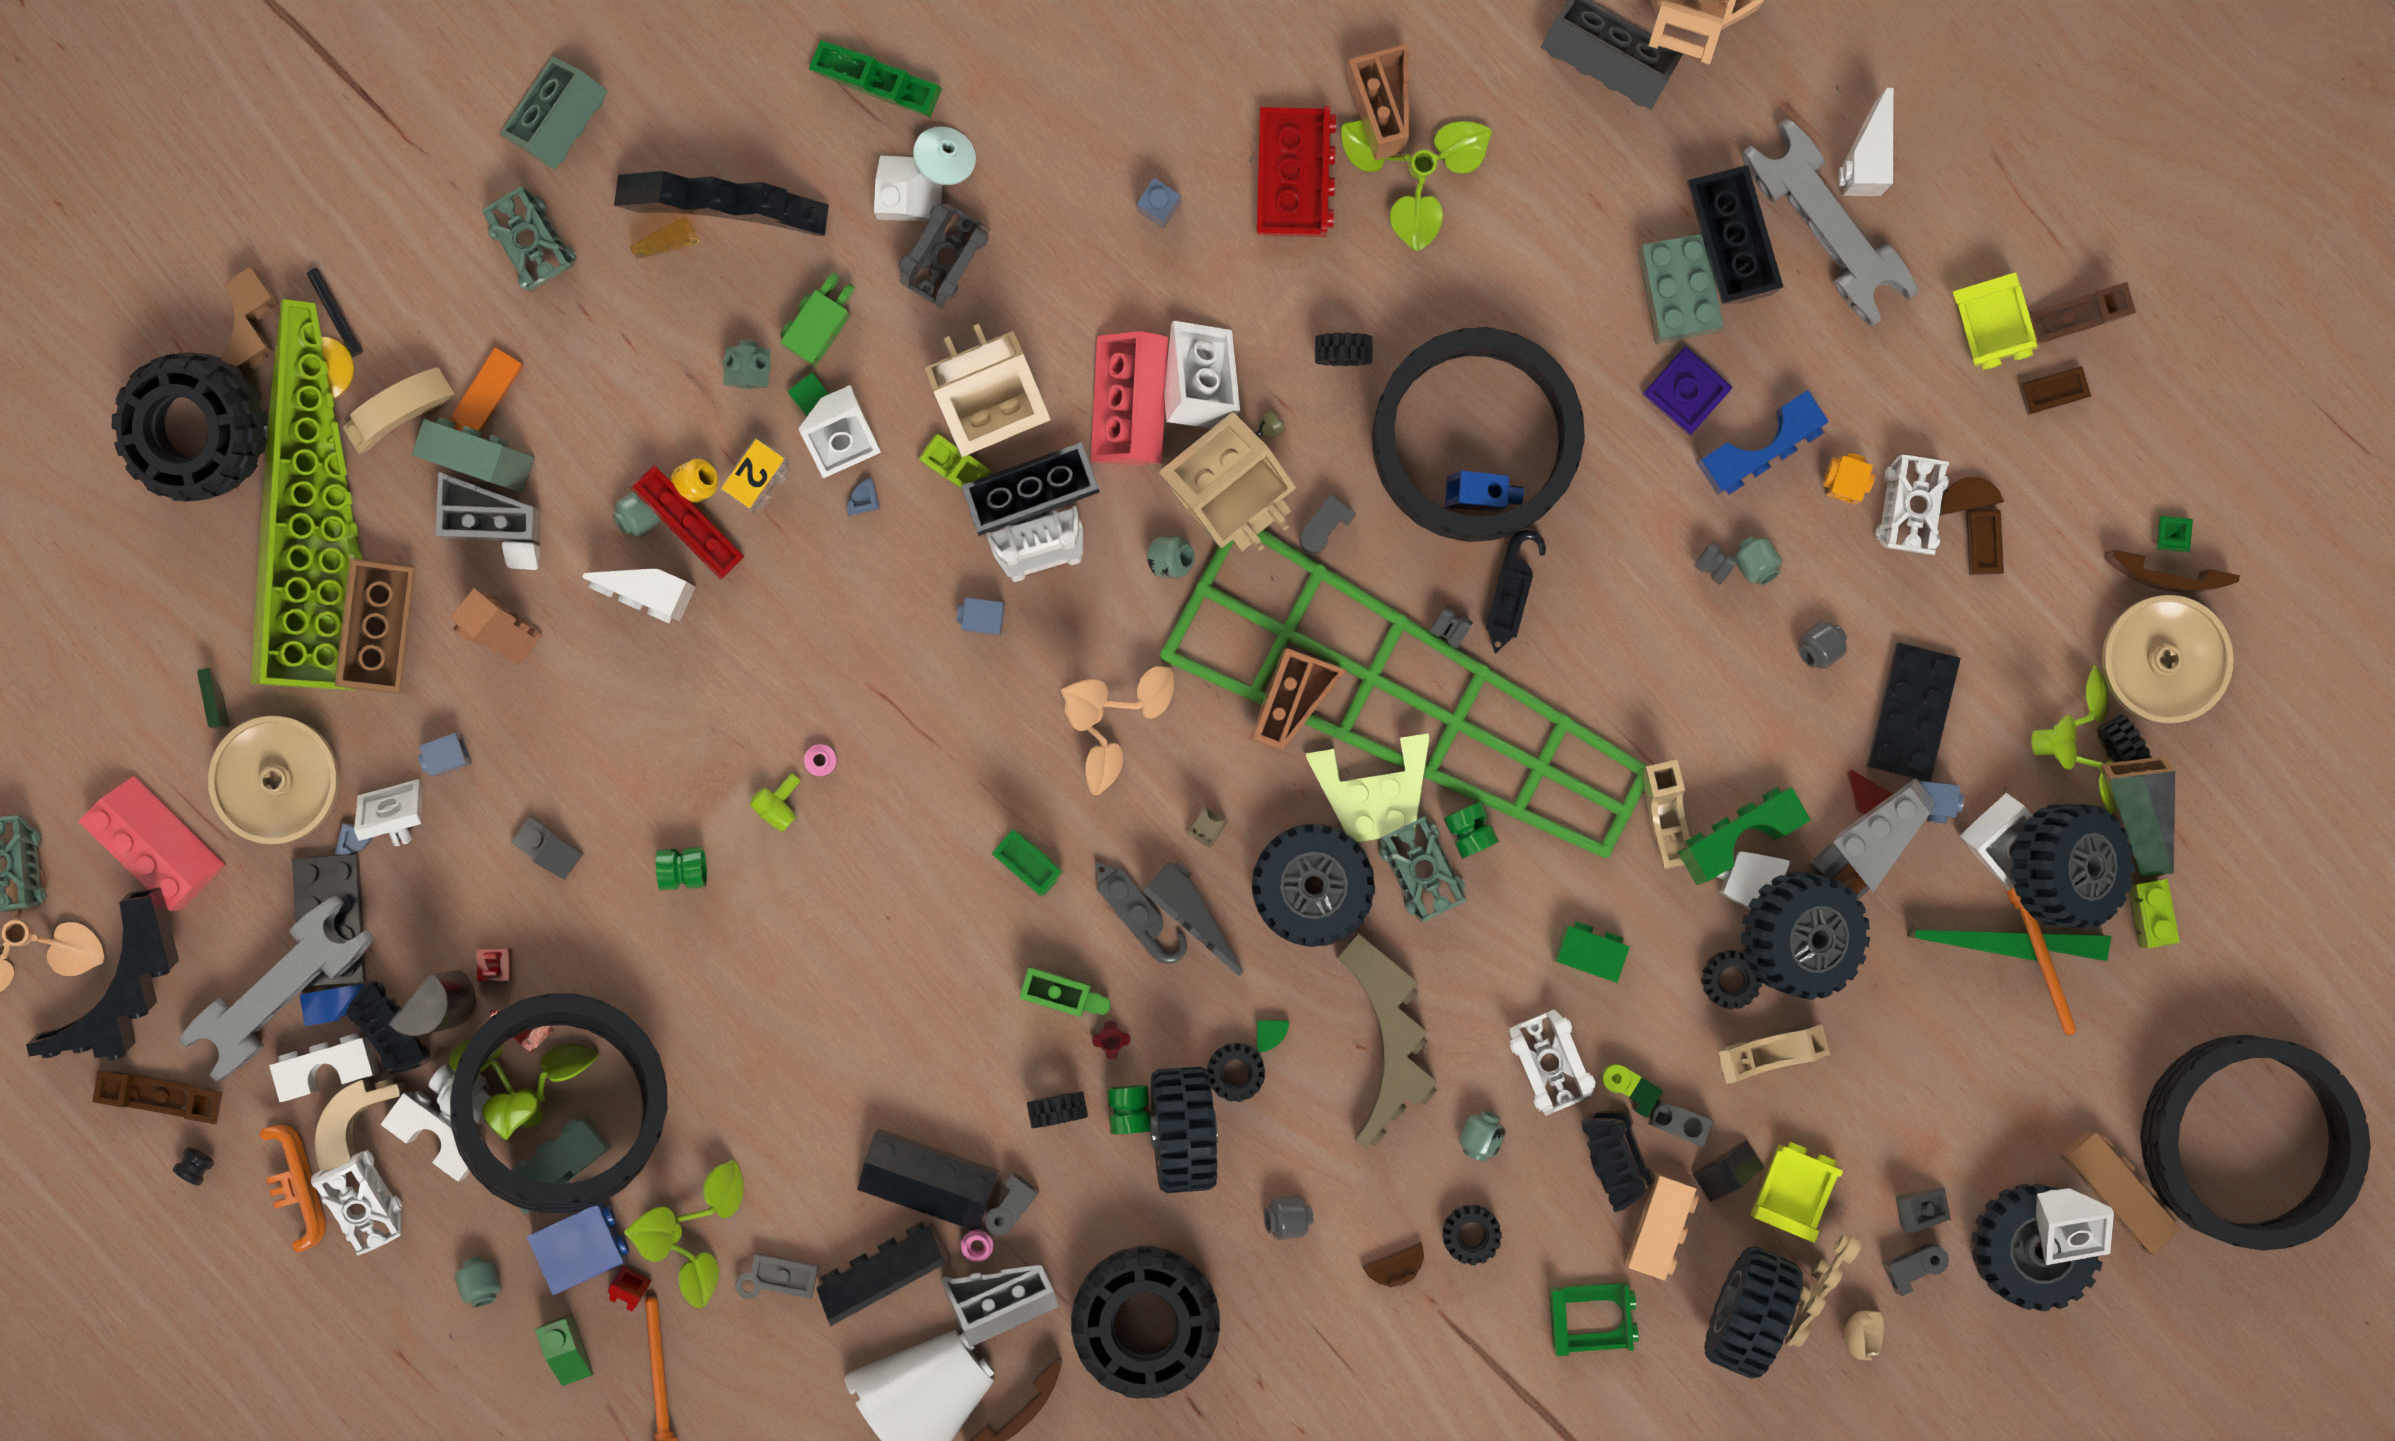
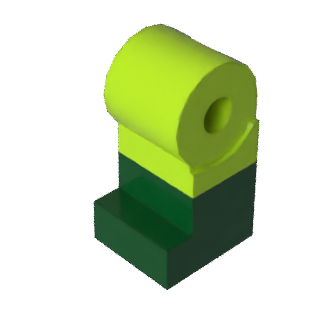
[1601,1064,1663,1118]

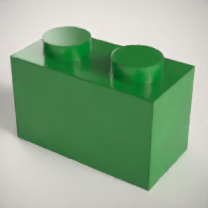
[1554,921,1630,983]

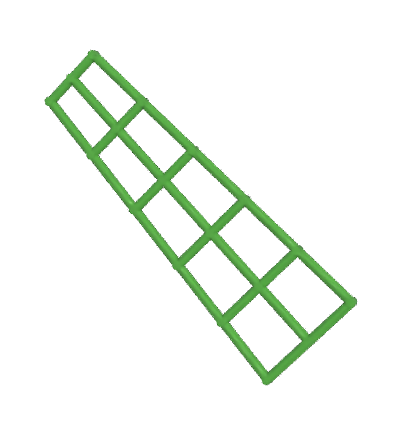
[1160,530,1647,858]

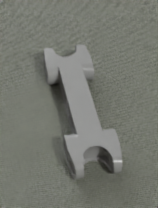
[1741,119,1918,327]
[179,895,374,1083]

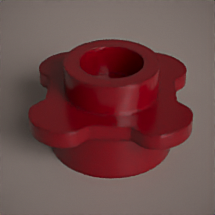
[1092,1021,1131,1059]

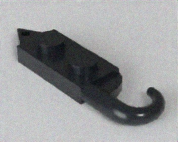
[1485,530,1546,654]

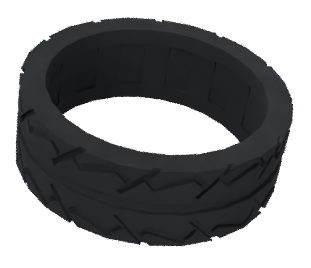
[1372,327,1585,542]
[450,993,668,1214]
[2140,1035,2371,1251]

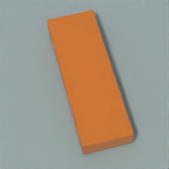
[449,347,524,432]

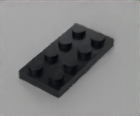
[1866,642,1961,782]
[292,854,366,986]

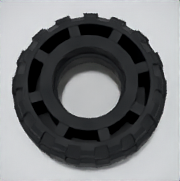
[111,352,268,502]
[1071,1246,1220,1399]

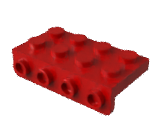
[1257,106,1336,237]

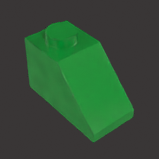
[535,1314,593,1386]

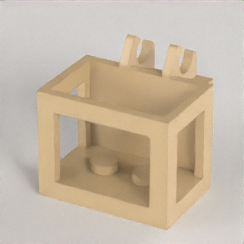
[925,324,1051,457]
[1158,412,1296,552]

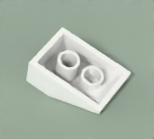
[1837,88,1894,196]
[1164,321,1240,429]
[1959,793,2033,891]

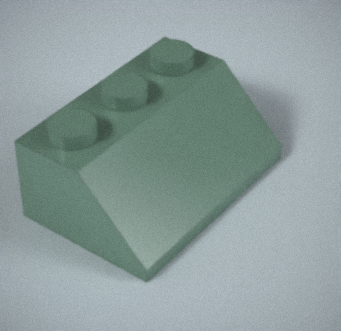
[499,56,608,170]

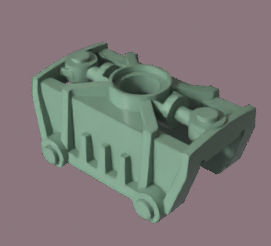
[482,186,577,292]
[0,815,47,913]
[1378,816,1467,922]

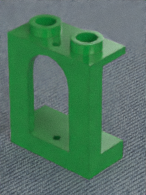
[992,829,1065,897]
[1549,1282,1639,1356]

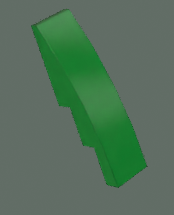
[809,40,942,118]

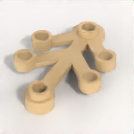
[1785,1235,1862,1348]

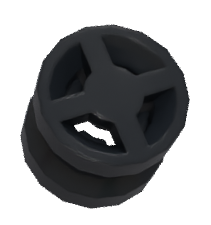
[172,1147,215,1186]

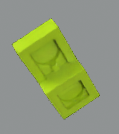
[918,433,991,490]

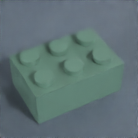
[1638,234,1724,344]

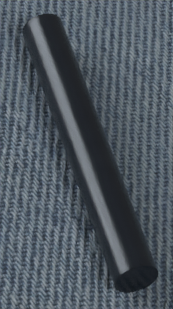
[306,268,363,357]

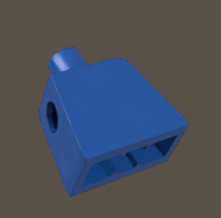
[1445,470,1524,512]

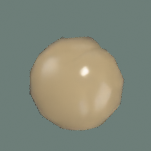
[1843,1311,1884,1360]

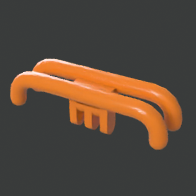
[259,1124,326,1252]

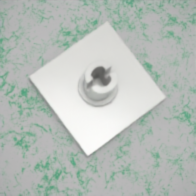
[354,779,424,846]

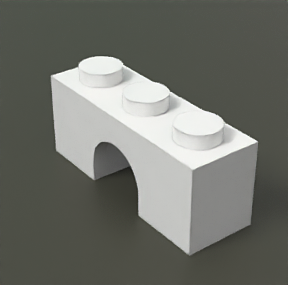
[269,1033,380,1102]
[380,1091,483,1182]

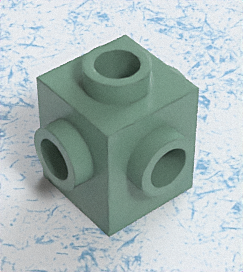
[723,340,771,389]

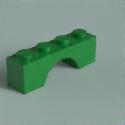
[1678,787,1811,885]

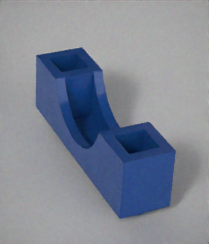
[1697,390,1829,495]

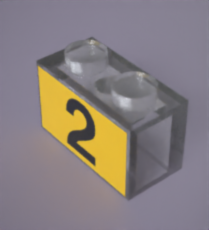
[719,437,791,514]

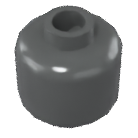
[1798,622,1847,669]
[1264,1196,1313,1240]

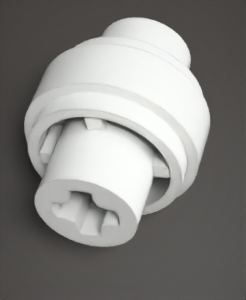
[429,1064,491,1125]

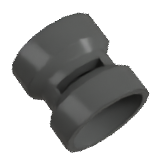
[1694,541,1738,585]
[1429,605,1473,649]

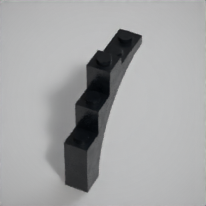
[614,171,829,236]
[26,887,179,1060]

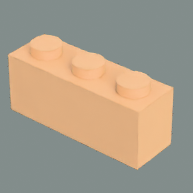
[1625,1173,1699,1281]

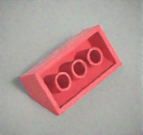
[1090,331,1168,465]
[78,776,226,911]

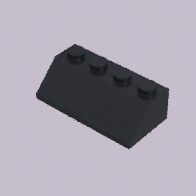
[1687,165,1783,304]
[961,442,1100,536]
[857,1129,999,1230]
[816,1222,950,1326]

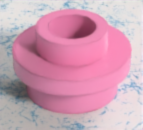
[804,744,837,776]
[961,1229,993,1262]

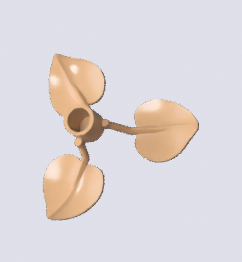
[1061,666,1174,796]
[0,856,105,992]

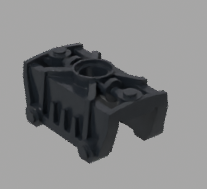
[346,980,431,1074]
[1581,1111,1654,1212]

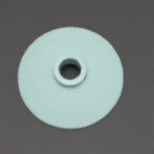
[913,126,976,185]

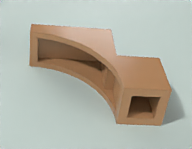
[221,266,279,372]

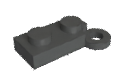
[735,1253,819,1299]

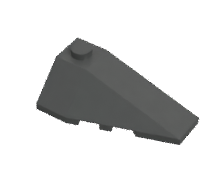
[1143,861,1243,976]

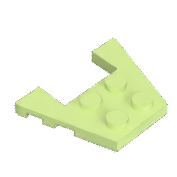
[1306,733,1430,842]

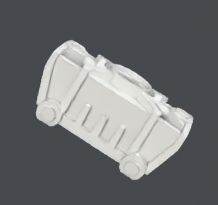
[1875,455,1949,556]
[986,506,1084,582]
[1509,1010,1596,1116]
[311,1150,403,1256]

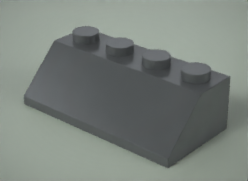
[1540,0,1683,110]

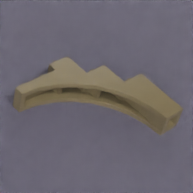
[1337,933,1437,1148]

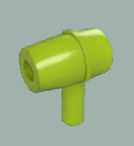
[749,773,801,833]

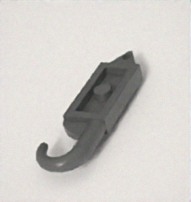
[1095,862,1187,964]

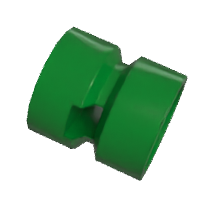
[1443,801,1499,859]
[656,847,707,891]
[1107,1085,1150,1134]

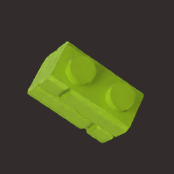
[2128,879,2180,948]

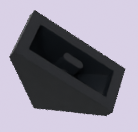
[1693,1140,1764,1202]

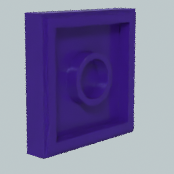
[1642,346,1733,436]

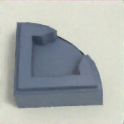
[847,477,880,516]
[335,823,373,855]

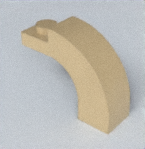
[342,367,454,454]
[1644,759,1690,870]
[1718,1024,1830,1084]
[315,1078,407,1171]

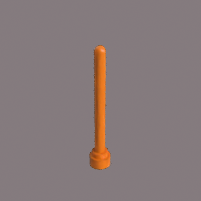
[2006,888,2076,1035]
[645,1296,678,1441]

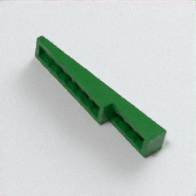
[1908,929,2112,961]

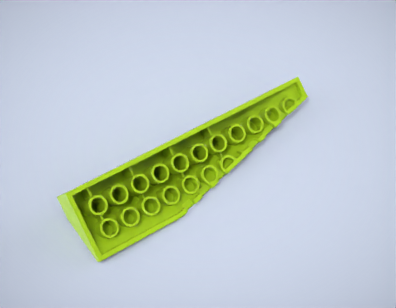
[251,299,363,690]

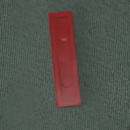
[630,464,745,580]

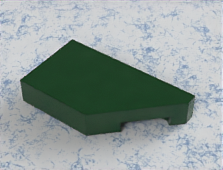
[197,667,229,729]

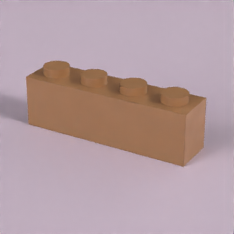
[2059,1130,2182,1255]

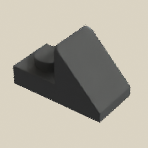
[511,817,584,880]
[1896,1188,1951,1233]

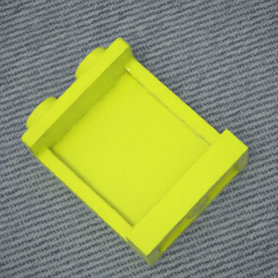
[1953,272,2039,370]
[1750,1141,1843,1243]

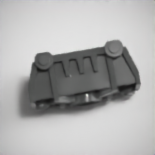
[899,204,991,309]

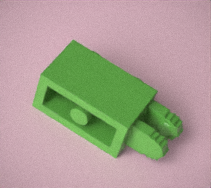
[780,272,856,368]
[1019,966,1111,1017]

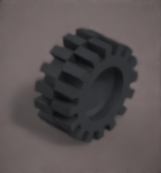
[1315,332,1373,366]
[2097,714,2152,762]
[1701,950,1762,1009]
[1207,1043,1265,1102]
[1027,1091,1088,1128]
[1442,1205,1502,1265]

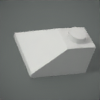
[874,156,942,222]
[798,385,881,478]
[2036,1188,2114,1265]

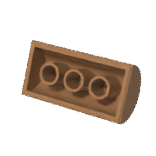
[335,558,415,694]

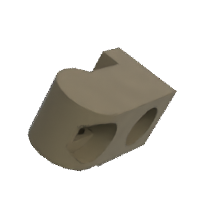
[1186,807,1228,849]

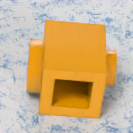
[1823,453,1875,505]

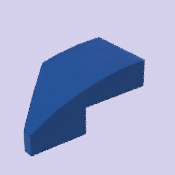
[300,983,364,1026]

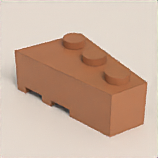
[1345,43,1409,160]
[449,588,543,665]
[1250,648,1347,750]

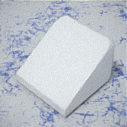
[502,541,540,570]

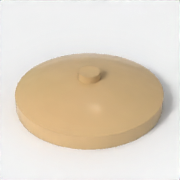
[2102,595,2234,724]
[208,716,340,844]

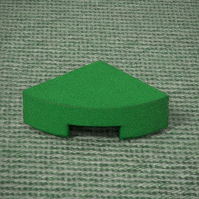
[1257,1020,1289,1053]

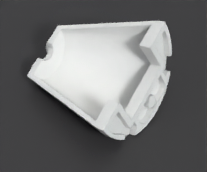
[844,1329,995,1441]

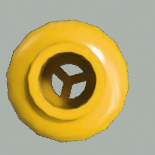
[671,459,719,504]

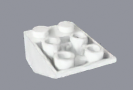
[582,568,696,623]

